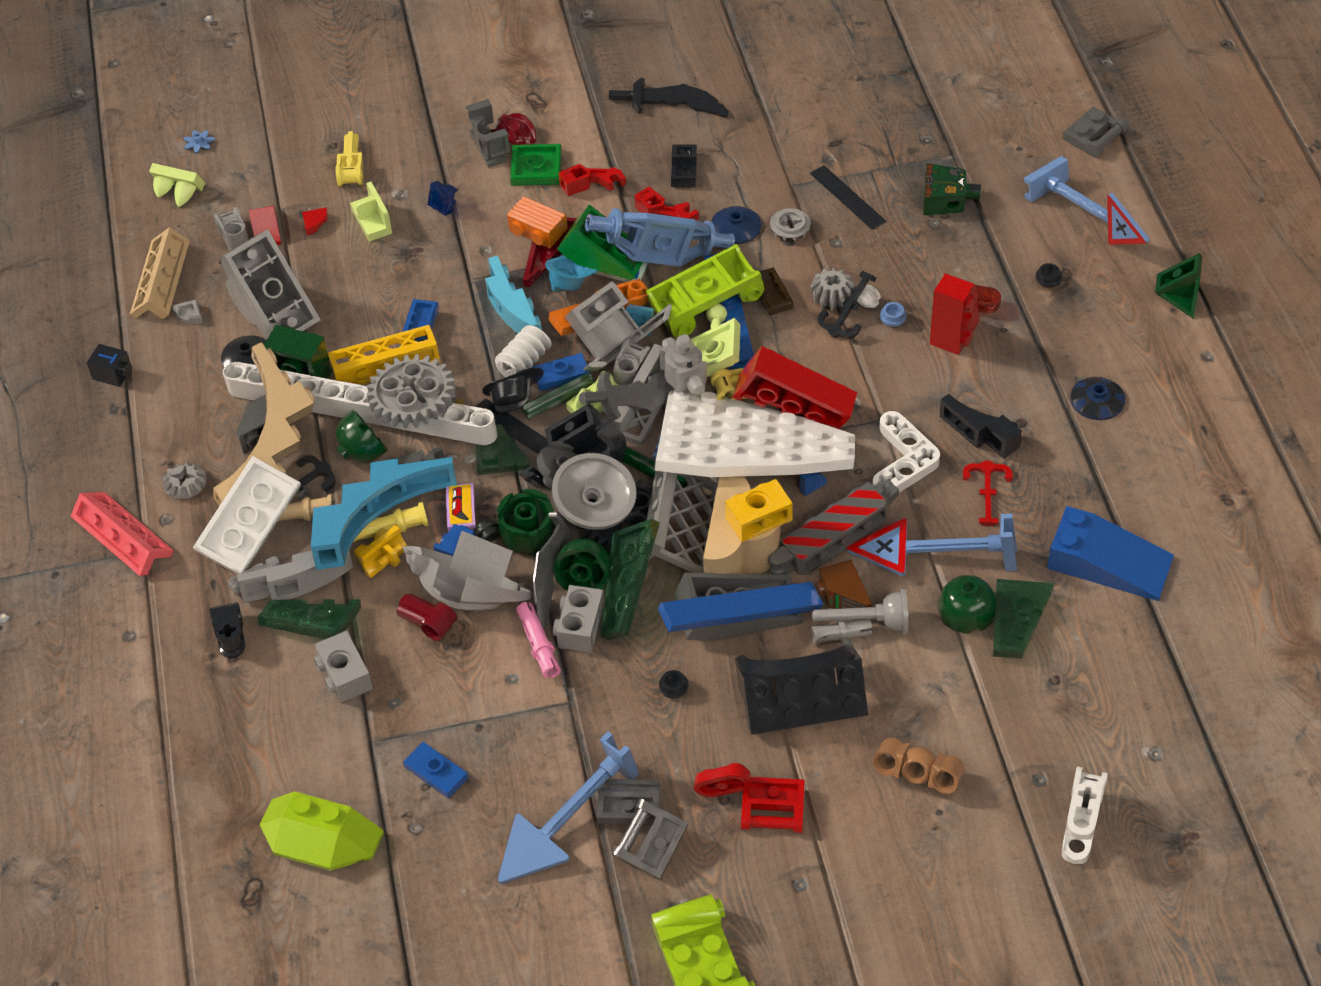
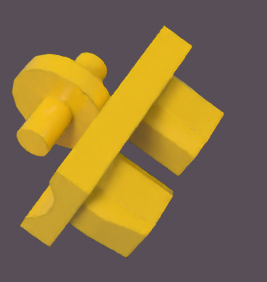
[354,525,408,578]

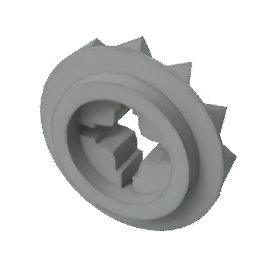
[770,208,811,241]
[162,461,207,499]

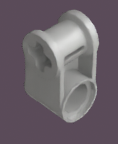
[213,207,249,251]
[612,337,651,385]

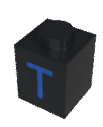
[86,344,132,387]

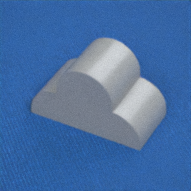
[221,229,321,339]

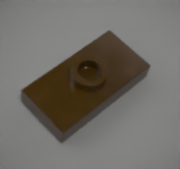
[759,267,794,316]

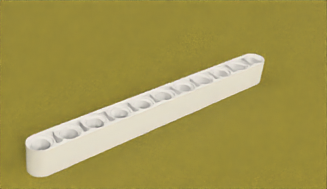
[223,362,498,445]

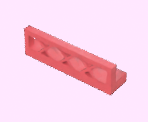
[71,492,174,576]

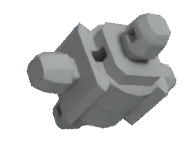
[660,334,707,395]

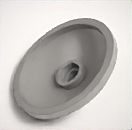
[552,453,636,530]

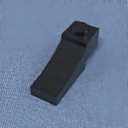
[939,394,1022,459]

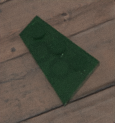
[258,599,361,639]

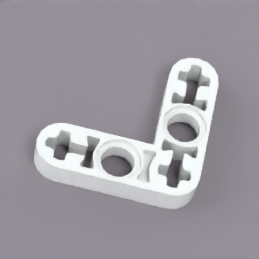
[872,411,940,493]

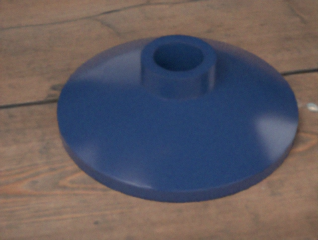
[711,206,761,244]

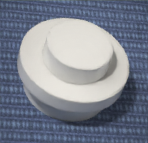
[857,284,881,308]

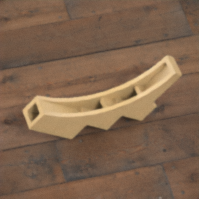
[213,342,315,506]

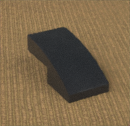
[671,144,697,187]

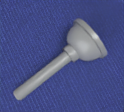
[812,588,909,635]

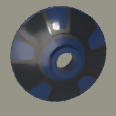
[1070,377,1125,420]

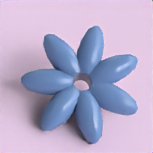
[183,130,215,153]

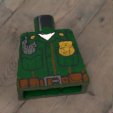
[923,163,981,215]

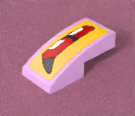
[446,483,476,532]

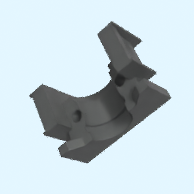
[466,99,510,168]

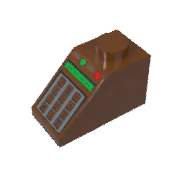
[815,559,872,620]

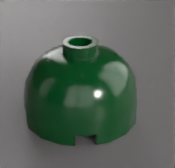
[336,409,388,464]
[553,538,611,591]
[938,575,996,634]

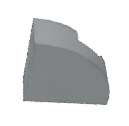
[172,299,203,324]

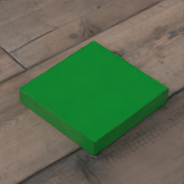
[510,144,562,186]

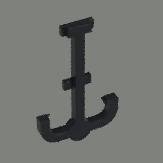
[818,271,877,339]
[293,455,336,492]

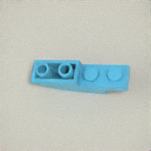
[485,256,542,333]

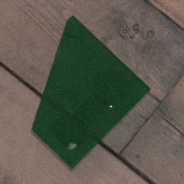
[475,424,530,475]

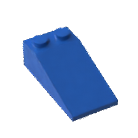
[1047,506,1174,602]

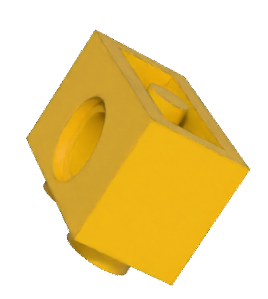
[725,479,793,542]

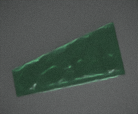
[600,519,660,641]

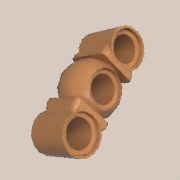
[873,738,965,794]

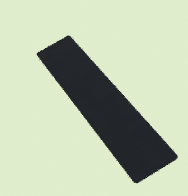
[810,165,886,229]
[476,398,548,454]

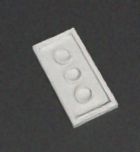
[193,456,301,574]

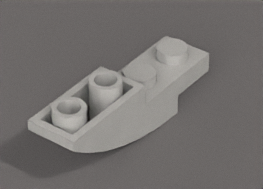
[237,551,353,604]

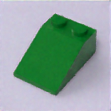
[557,204,643,280]

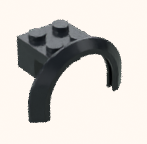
[519,403,627,491]

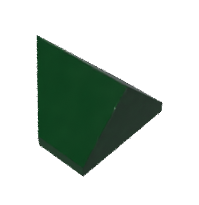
[1155,253,1203,319]

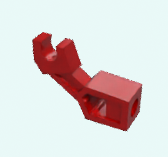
[559,164,626,196]
[634,186,699,220]

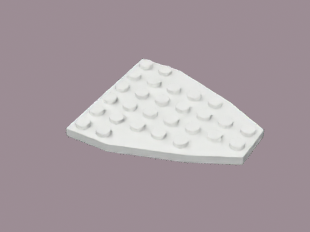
[655,390,855,477]

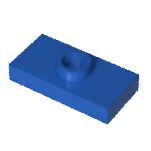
[402,299,439,342]
[532,353,590,392]
[403,742,468,799]

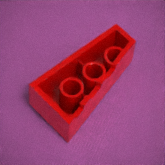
[732,346,857,430]

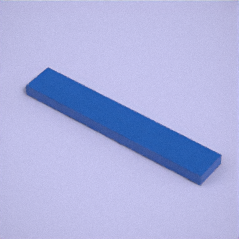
[658,582,823,632]

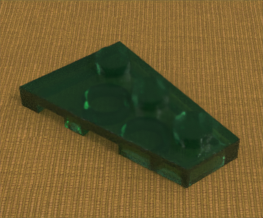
[993,579,1055,659]

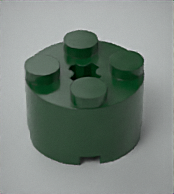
[497,489,556,556]

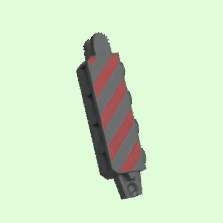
[769,479,899,575]

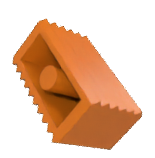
[507,196,568,248]

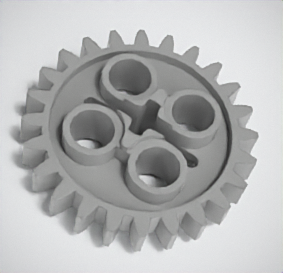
[366,354,456,428]

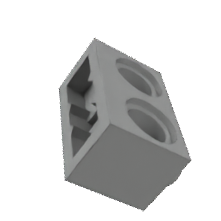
[553,585,605,653]

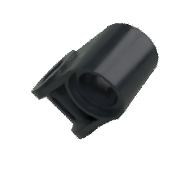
[209,602,245,658]

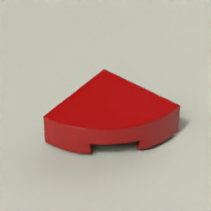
[302,207,328,235]

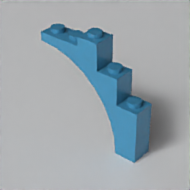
[311,457,457,570]

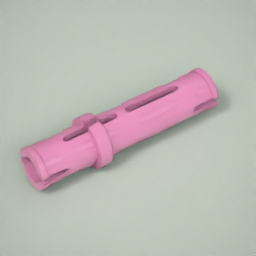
[516,602,561,679]

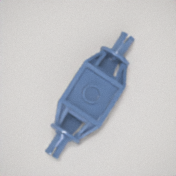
[585,208,735,267]

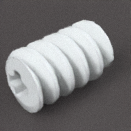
[495,325,552,377]

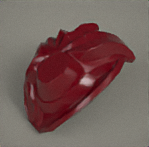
[490,113,536,145]

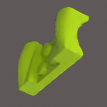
[646,244,764,338]
[651,894,755,986]

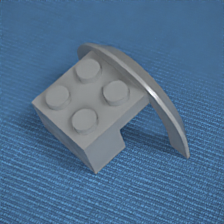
[565,281,672,371]

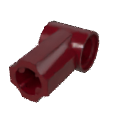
[396,593,458,641]

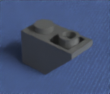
[236,395,267,453]

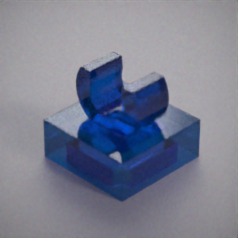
[427,181,458,216]

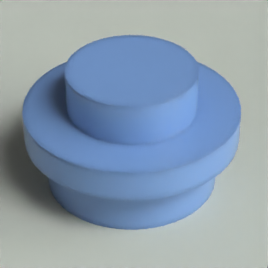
[880,302,907,327]

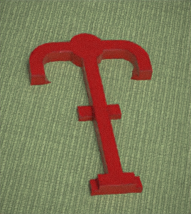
[963,460,1012,526]

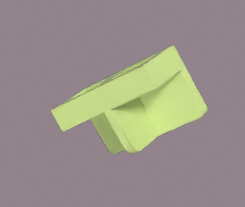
[350,182,392,242]

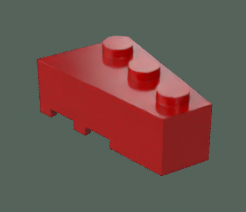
[930,273,980,355]

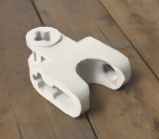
[1061,766,1108,864]

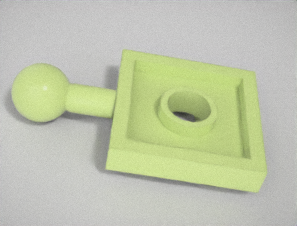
[691,304,740,377]

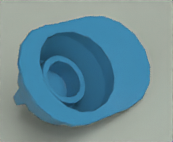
[545,255,598,292]

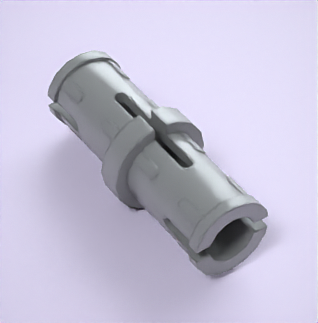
[811,619,872,645]

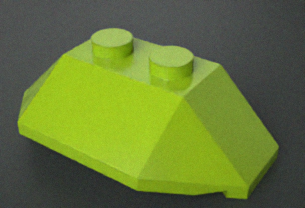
[260,791,384,871]

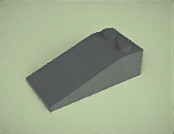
[674,573,804,640]

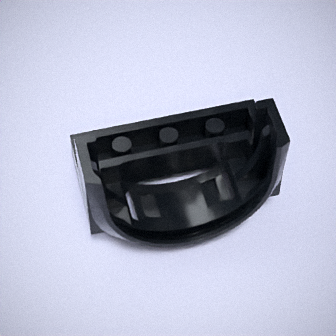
[735,638,869,735]

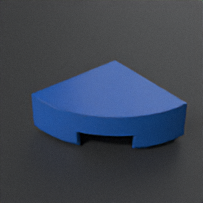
[799,472,827,496]

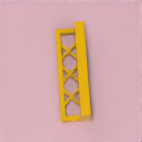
[328,325,441,385]

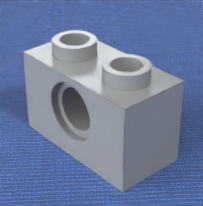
[313,631,373,703]

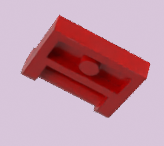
[741,777,805,833]

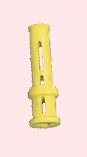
[353,502,429,542]

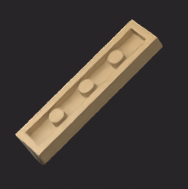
[130,227,190,319]

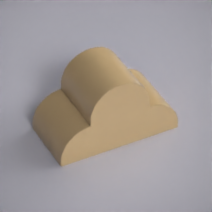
[703,476,781,574]

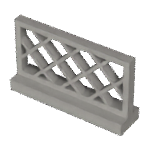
[640,471,718,573]

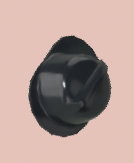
[482,367,544,414]

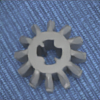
[811,267,855,311]

